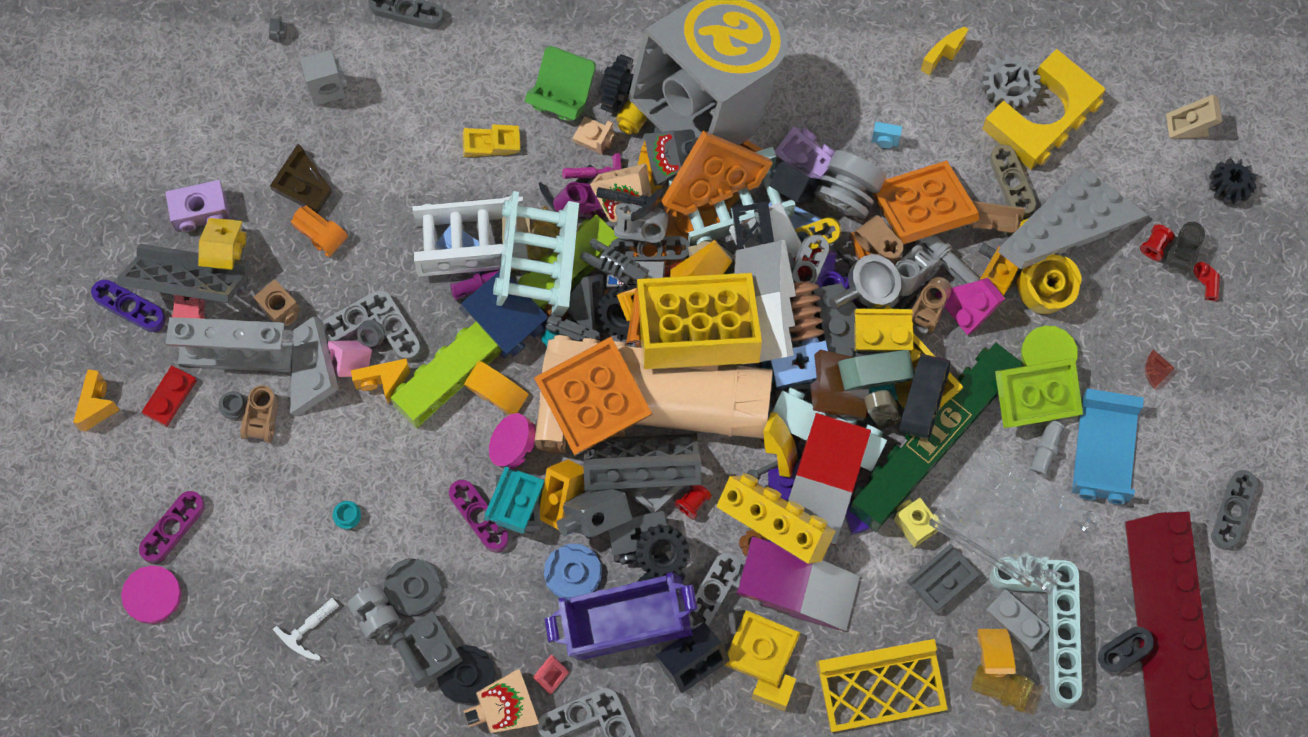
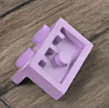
[775,127,835,177]

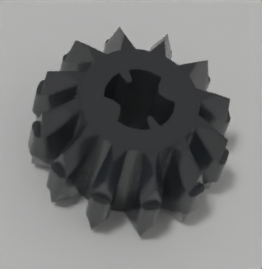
[1209,157,1257,206]

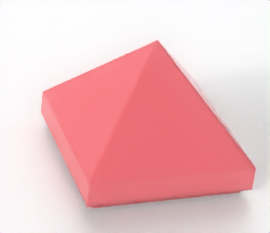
[533,654,569,695]

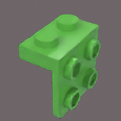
[525,46,596,121]

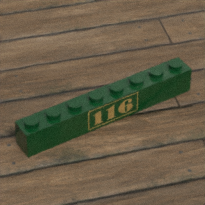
[849,342,1022,532]

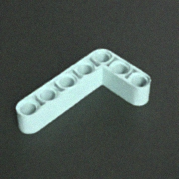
[990,558,1082,708]

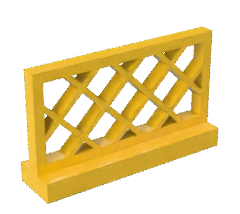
[815,639,948,732]

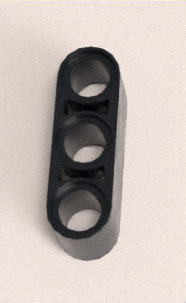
[900,354,951,440]

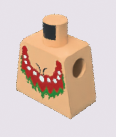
[590,163,652,222]
[463,669,539,733]

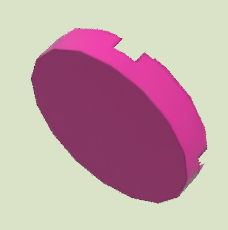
[489,413,536,470]
[121,565,182,625]

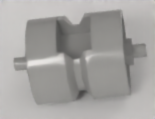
[347,585,401,641]

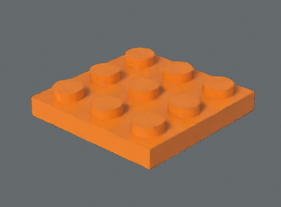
[871,160,979,244]
[534,337,653,456]

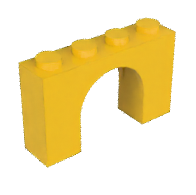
[982,49,1106,170]

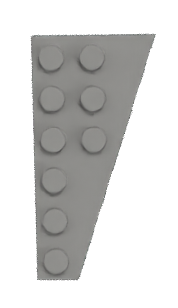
[998,167,1148,269]

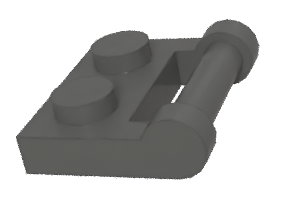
[388,611,463,688]

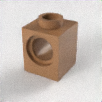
[253,279,300,326]

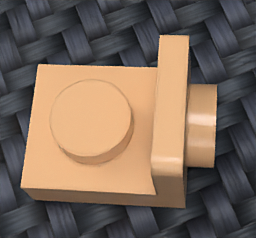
[573,116,616,155]

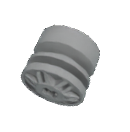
[814,150,887,219]

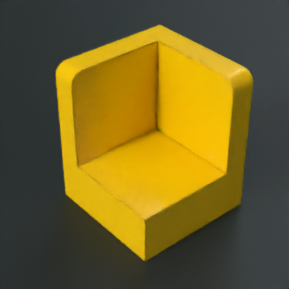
[751,675,796,711]

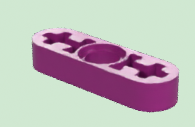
[449,480,509,553]
[139,491,205,564]

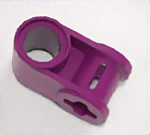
[553,182,607,219]

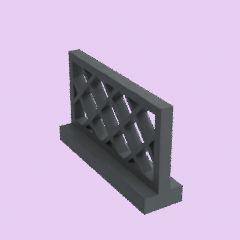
[117,244,249,303]
[583,434,701,490]

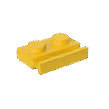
[854,309,913,352]

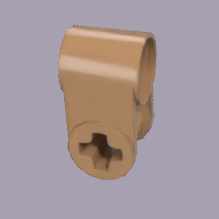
[854,215,903,266]
[912,277,952,334]
[240,385,279,443]

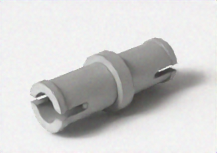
[1029,420,1065,479]

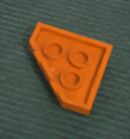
[661,131,773,215]

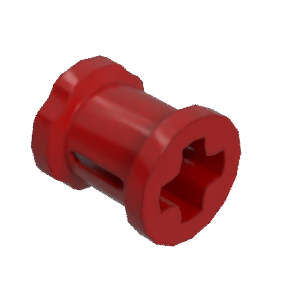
[1140,224,1175,261]
[674,485,712,520]

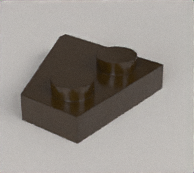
[270,144,332,214]

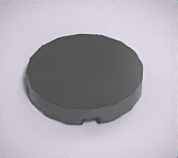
[384,558,442,616]

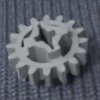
[981,54,1041,111]

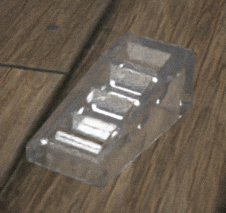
[698,511,741,575]

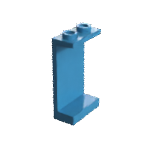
[1072,388,1144,505]

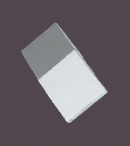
[734,240,796,365]

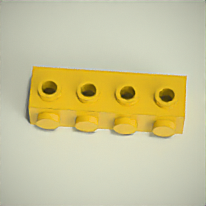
[716,473,836,564]

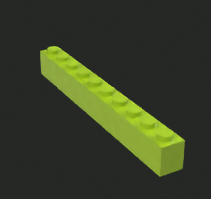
[391,215,618,429]

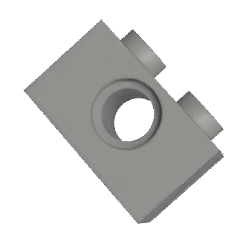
[300,50,348,106]

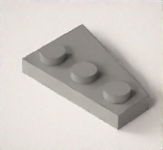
[290,316,339,416]

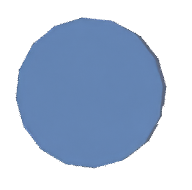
[544,543,602,599]

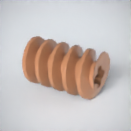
[789,282,825,342]

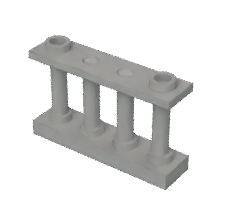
[166,317,293,372]

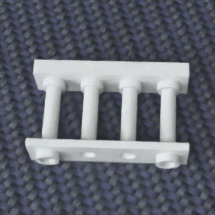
[413,196,528,277]

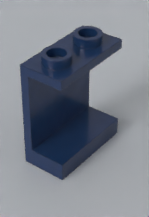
[459,270,548,359]

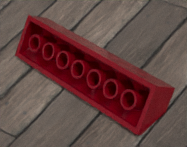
[1125,511,1219,737]

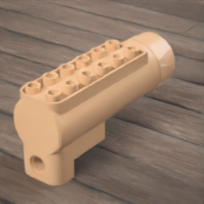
[535,335,773,454]

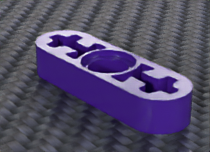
[91,280,165,332]

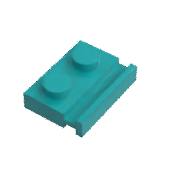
[484,466,545,534]

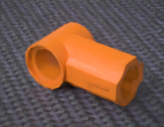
[291,205,348,257]

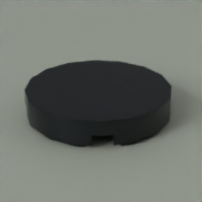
[437,645,496,705]

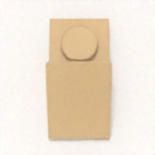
[1166,95,1222,139]

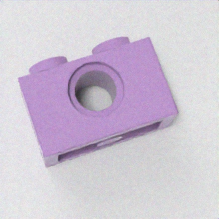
[165,180,230,232]

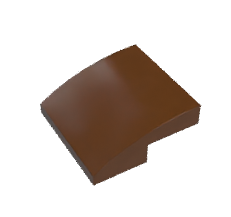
[811,349,869,421]

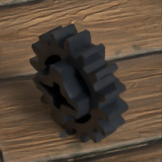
[599,54,634,114]

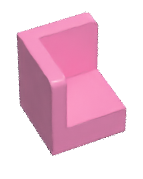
[328,341,372,377]

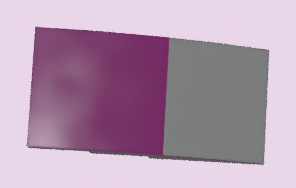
[736,537,860,632]

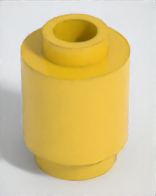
[616,99,648,134]

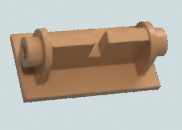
[967,201,1025,234]

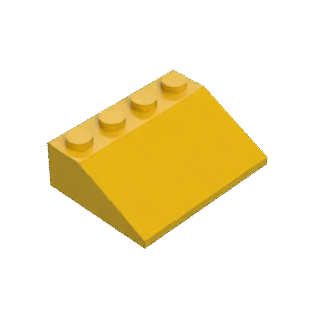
[637,273,762,369]

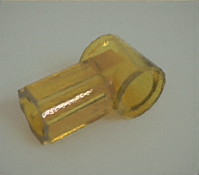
[970,664,1034,712]

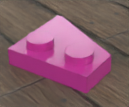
[935,278,1005,335]

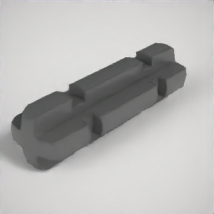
[546,315,600,341]

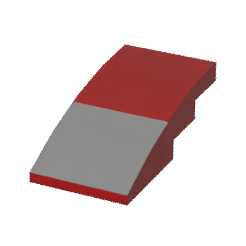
[788,413,871,545]

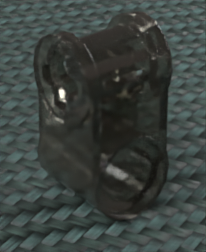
[1162,221,1206,278]

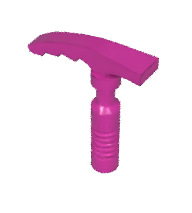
[562,153,621,179]

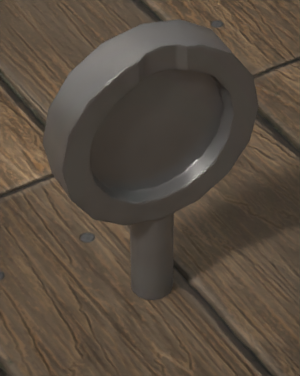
[829,254,901,309]

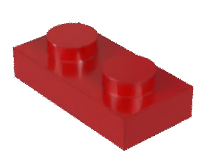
[141,365,197,427]

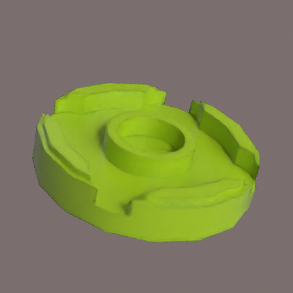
[1021,326,1078,366]

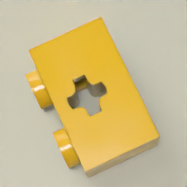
[198,218,247,270]

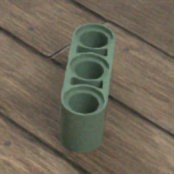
[838,350,915,391]

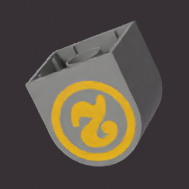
[628,0,787,145]

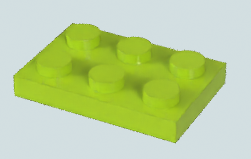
[995,358,1083,428]

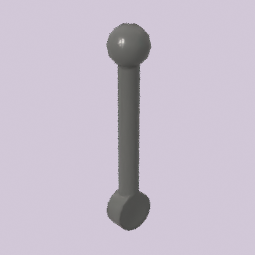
[747,449,801,478]

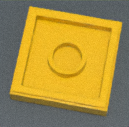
[724,610,800,688]

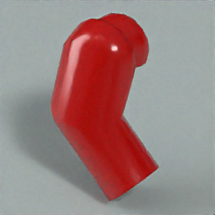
[1193,261,1220,301]

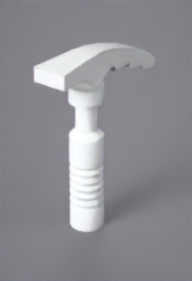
[273,598,339,661]

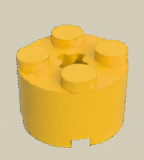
[1017,254,1082,314]

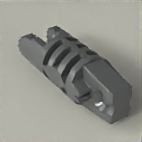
[579,238,649,285]

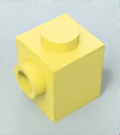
[894,498,941,548]

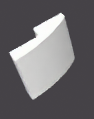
[729,202,802,258]

